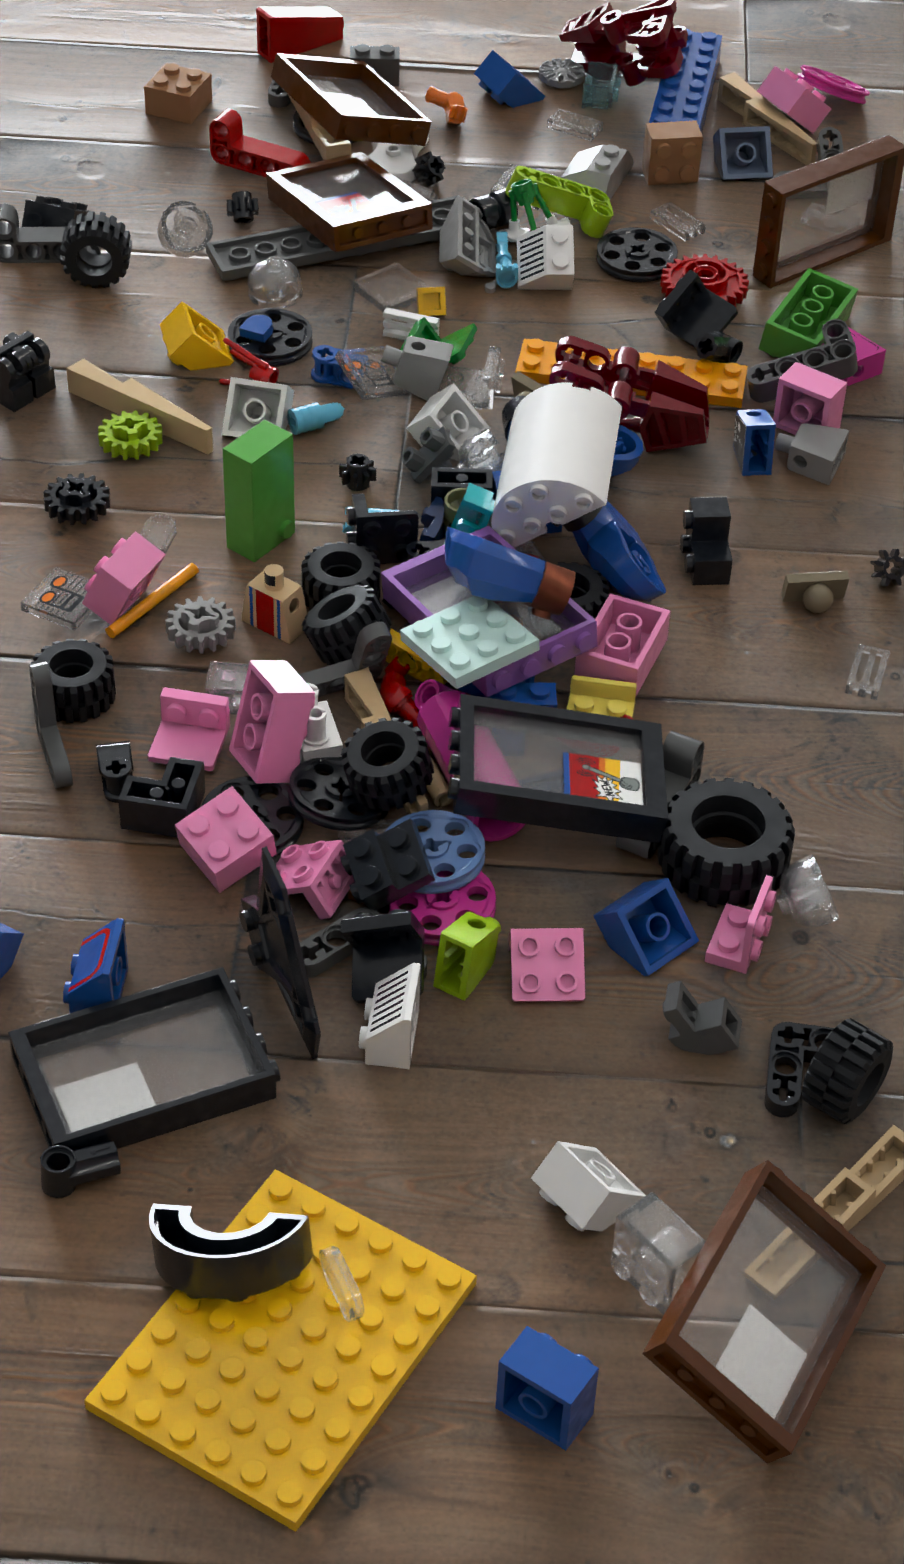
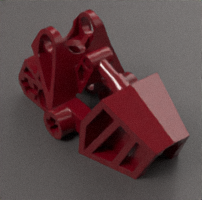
[559,0,688,86]
[549,335,710,452]

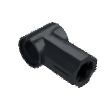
[694,330,743,363]
[40,1141,121,1198]

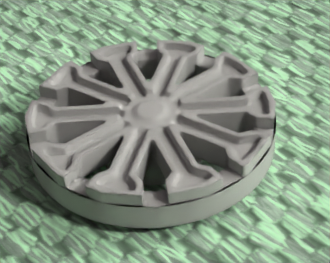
[539,58,585,88]

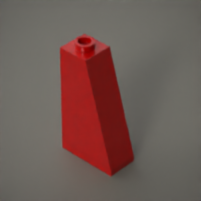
[256,7,344,63]

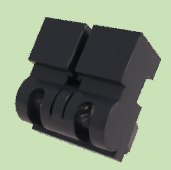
[0,331,56,412]

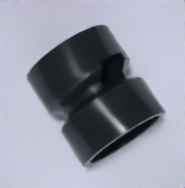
[470,188,518,230]

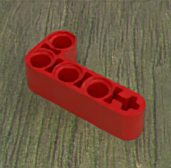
[209,109,311,178]

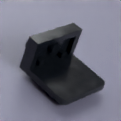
[22,196,91,227]
[654,270,738,348]
[346,493,419,564]
[341,909,425,1003]

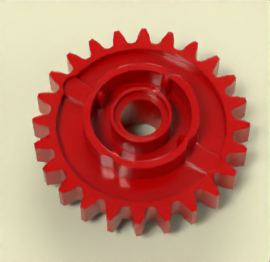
[660,254,749,307]

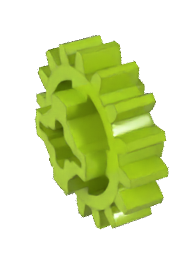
[98,410,163,460]

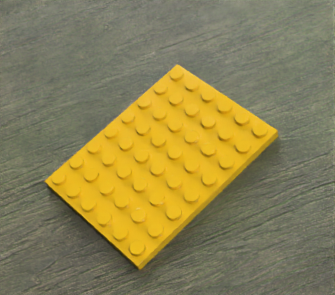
[84,1169,477,1532]

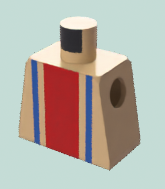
[242,564,307,644]

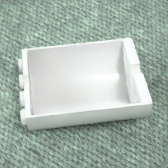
[491,383,622,547]

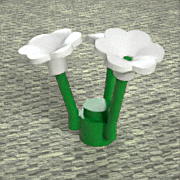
[499,179,571,242]

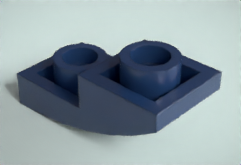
[420,496,444,541]

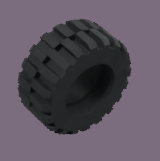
[657,778,795,907]

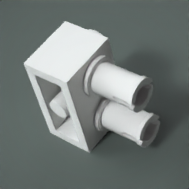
[300,683,343,774]

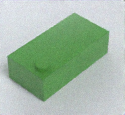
[758,268,858,358]
[223,419,295,562]

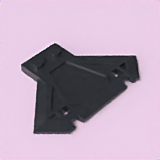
[239,846,321,1059]

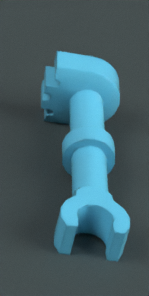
[495,231,518,288]

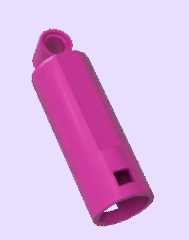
[415,679,525,842]

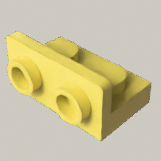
[567,675,637,718]

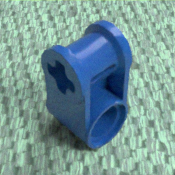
[311,345,368,389]

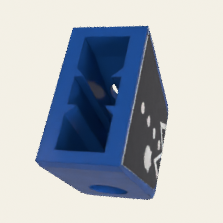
[733,409,776,476]

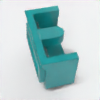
[444,483,495,545]

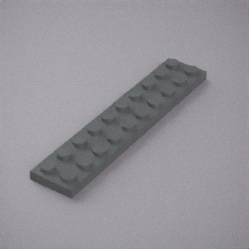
[206,196,457,281]

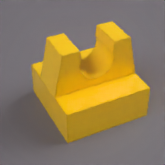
[416,286,446,316]

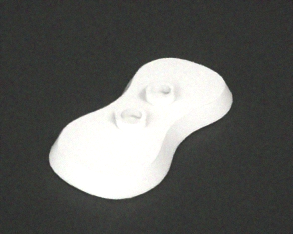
[368,136,429,184]

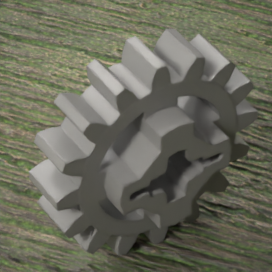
[165,596,236,654]

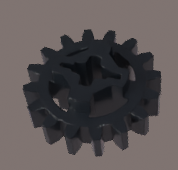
[43,473,110,526]

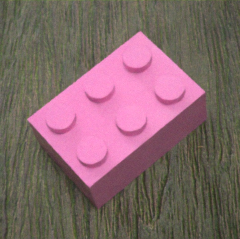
[574,593,670,696]
[229,660,315,784]

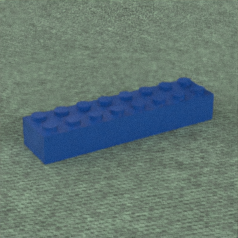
[649,29,722,133]

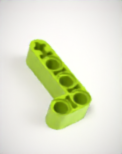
[505,166,613,238]

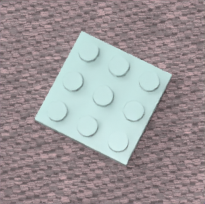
[400,595,540,689]

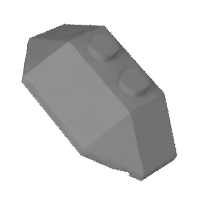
[561,144,634,200]
[439,195,496,278]

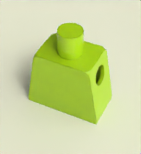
[433,912,501,1001]

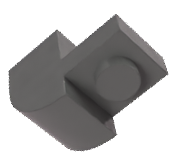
[662,981,742,1055]

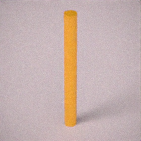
[105,563,199,638]

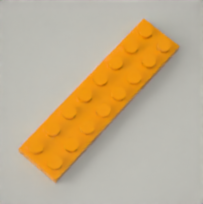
[515,338,748,408]

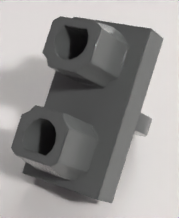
[401,426,456,484]

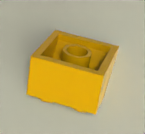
[160,302,234,371]

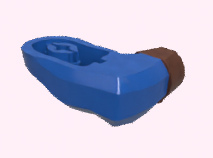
[444,526,576,620]

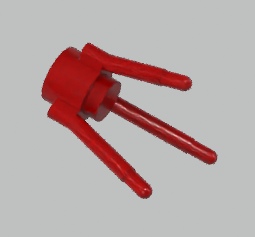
[219,338,279,385]

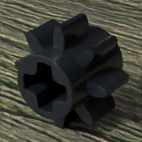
[412,151,446,187]
[226,191,259,223]
[339,454,376,491]
[870,549,904,586]

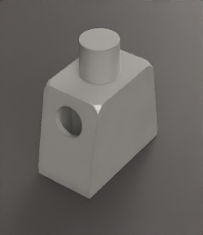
[381,336,454,401]
[775,423,849,485]

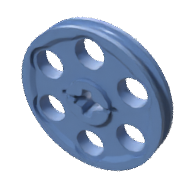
[385,810,485,894]

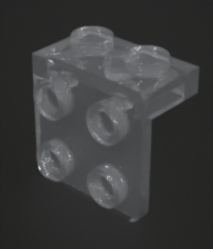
[437,346,506,409]

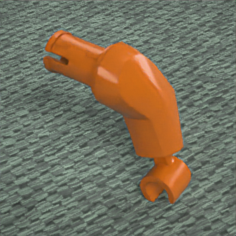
[425,86,468,125]

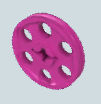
[797,65,870,104]
[389,871,496,946]

